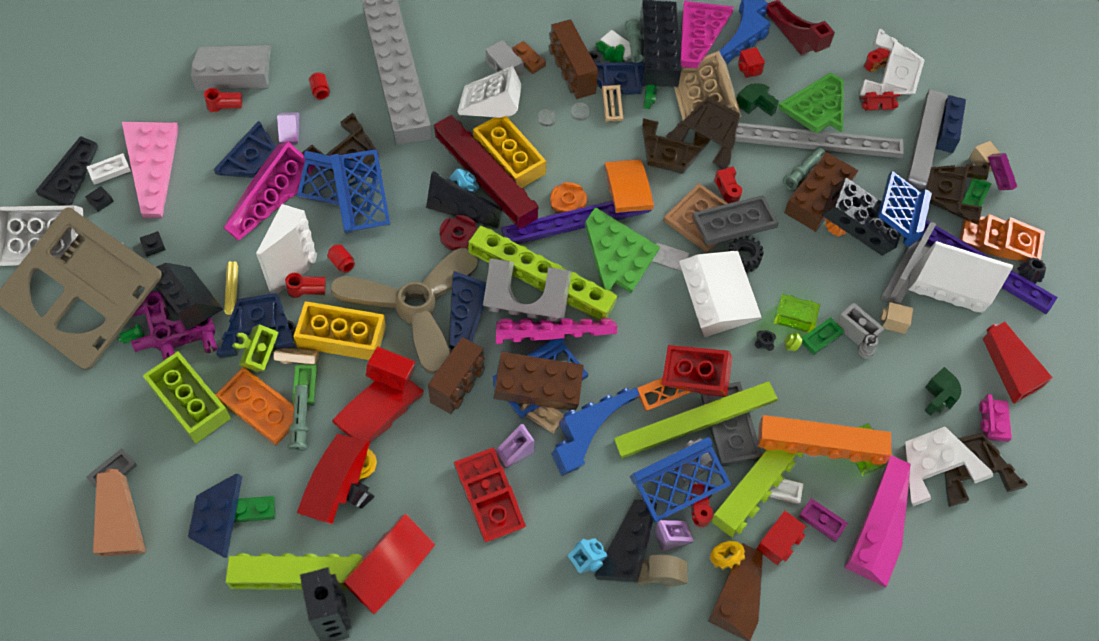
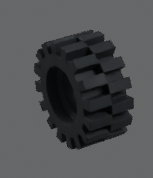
[728,236,764,273]

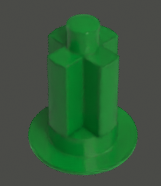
[595,41,615,60]
[609,44,625,63]
[117,323,145,344]

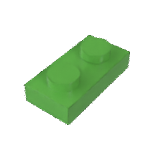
[292,364,317,405]

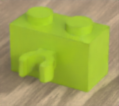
[232,324,279,373]

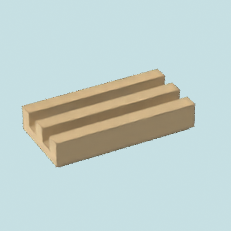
[602,85,623,123]

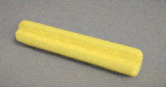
[224,261,238,315]

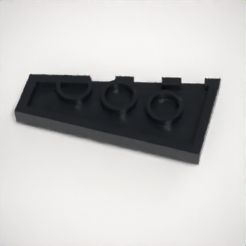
[36,136,98,206]
[426,171,503,228]
[594,499,657,582]

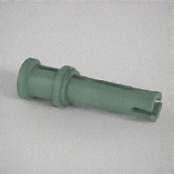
[625,19,643,63]
[783,147,825,190]
[288,385,309,450]

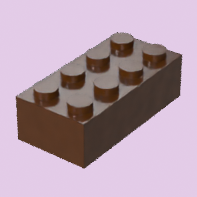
[548,19,598,99]
[784,152,859,232]
[493,352,584,411]

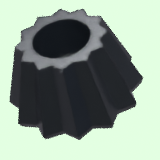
[1017,257,1046,284]
[346,482,375,509]

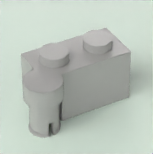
[837,303,885,359]

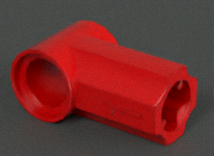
[204,88,242,112]
[285,273,326,298]

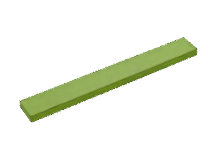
[614,381,778,459]

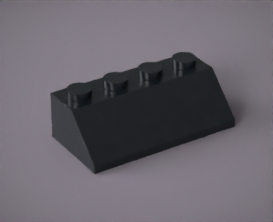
[155,263,223,330]

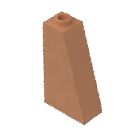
[93,469,146,557]

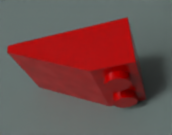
[662,345,733,397]

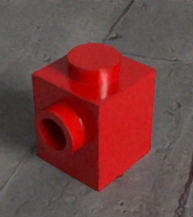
[738,47,765,78]

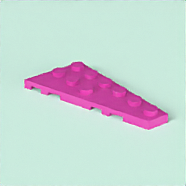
[680,1,734,68]
[496,318,617,344]

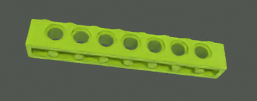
[468,226,617,321]

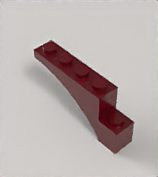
[766,0,835,55]

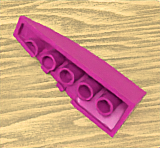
[223,141,315,240]
[844,456,911,587]

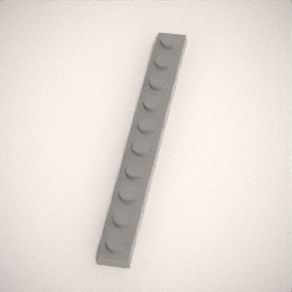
[735,123,904,158]

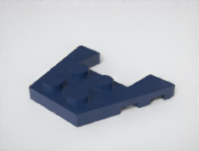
[216,293,296,358]

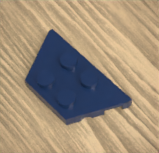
[595,62,644,95]
[214,121,276,178]
[188,474,242,558]

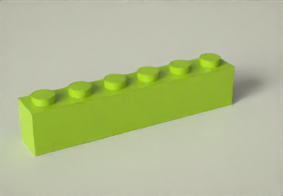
[711,449,805,538]
[225,553,362,590]

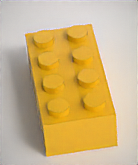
[473,116,546,188]
[294,301,386,360]

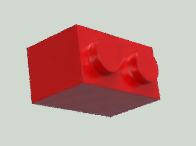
[365,346,416,391]
[756,511,807,566]

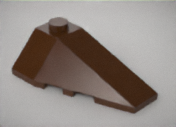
[708,543,763,641]

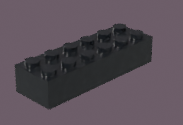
[640,0,681,87]

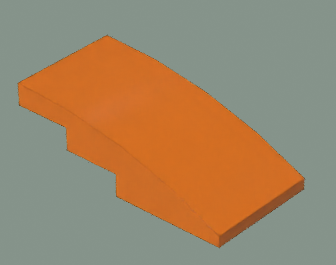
[604,159,654,213]
[960,214,1045,261]

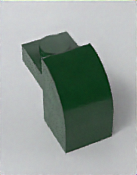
[736,83,779,116]
[925,367,962,416]

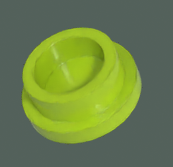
[784,332,802,352]

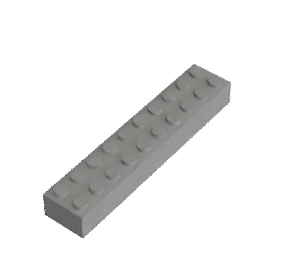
[362,0,432,145]

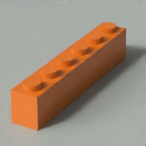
[758,415,892,465]

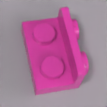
[979,394,1012,442]

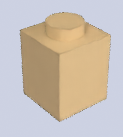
[969,141,1000,172]
[880,302,913,334]

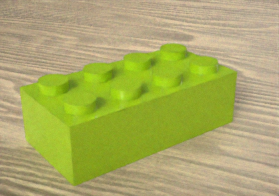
[142,351,231,444]

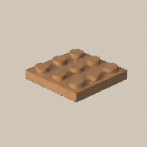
[663,183,728,254]

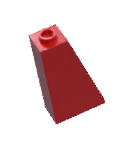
[983,321,1053,404]

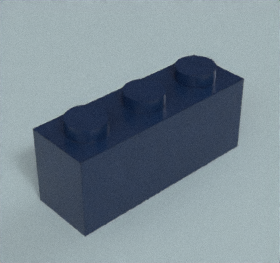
[935,95,966,153]

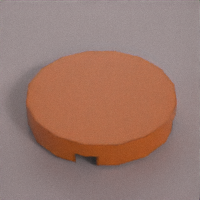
[550,182,587,214]

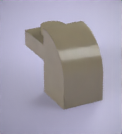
[635,555,687,587]

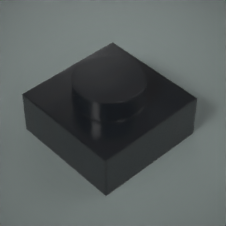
[85,186,114,212]
[139,231,166,257]

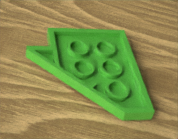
[779,72,843,134]
[585,207,660,293]

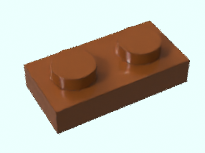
[512,41,546,74]

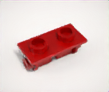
[859,91,900,111]

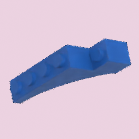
[719,0,771,64]
[551,387,640,476]

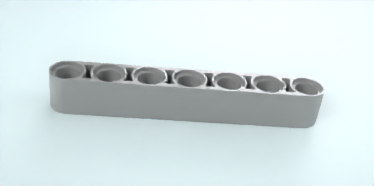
[906,89,947,191]

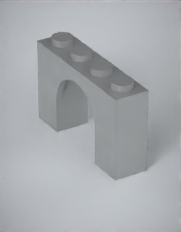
[483,258,572,322]

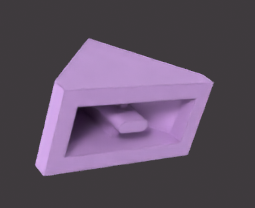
[277,112,299,144]
[495,424,534,467]
[654,520,694,552]

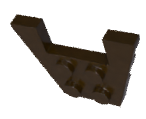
[666,97,740,169]
[302,113,379,179]
[642,118,710,174]
[926,163,990,225]
[945,432,1028,507]

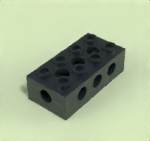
[822,178,904,256]
[300,567,352,641]

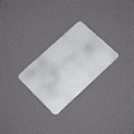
[652,243,689,271]

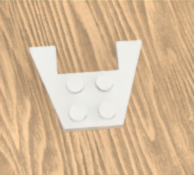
[859,29,925,97]
[905,427,993,506]

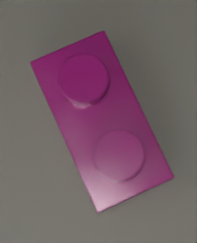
[987,153,1017,190]
[798,498,848,542]

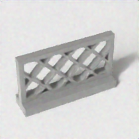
[880,222,936,305]

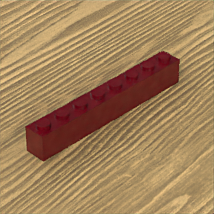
[434,115,539,229]

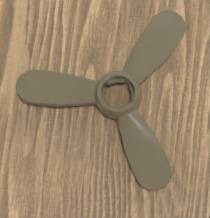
[331,248,478,374]

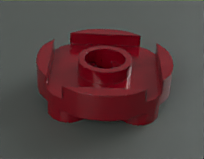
[439,215,477,251]

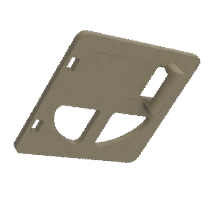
[0,208,162,370]

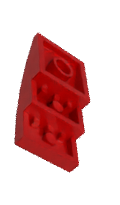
[332,380,424,442]
[297,433,370,524]
[453,447,526,543]
[342,513,435,615]

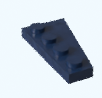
[449,271,486,349]

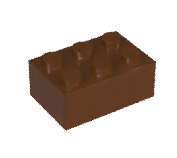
[428,337,485,414]

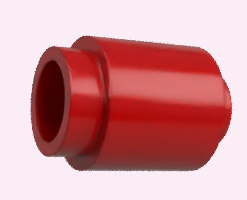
[309,73,330,100]
[327,244,355,273]

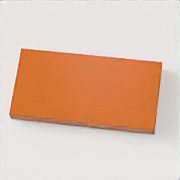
[215,367,294,446]

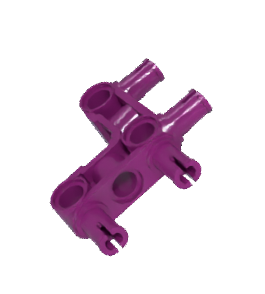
[131,291,218,361]

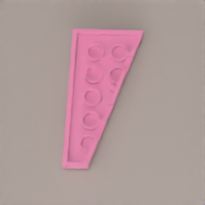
[122,122,179,218]

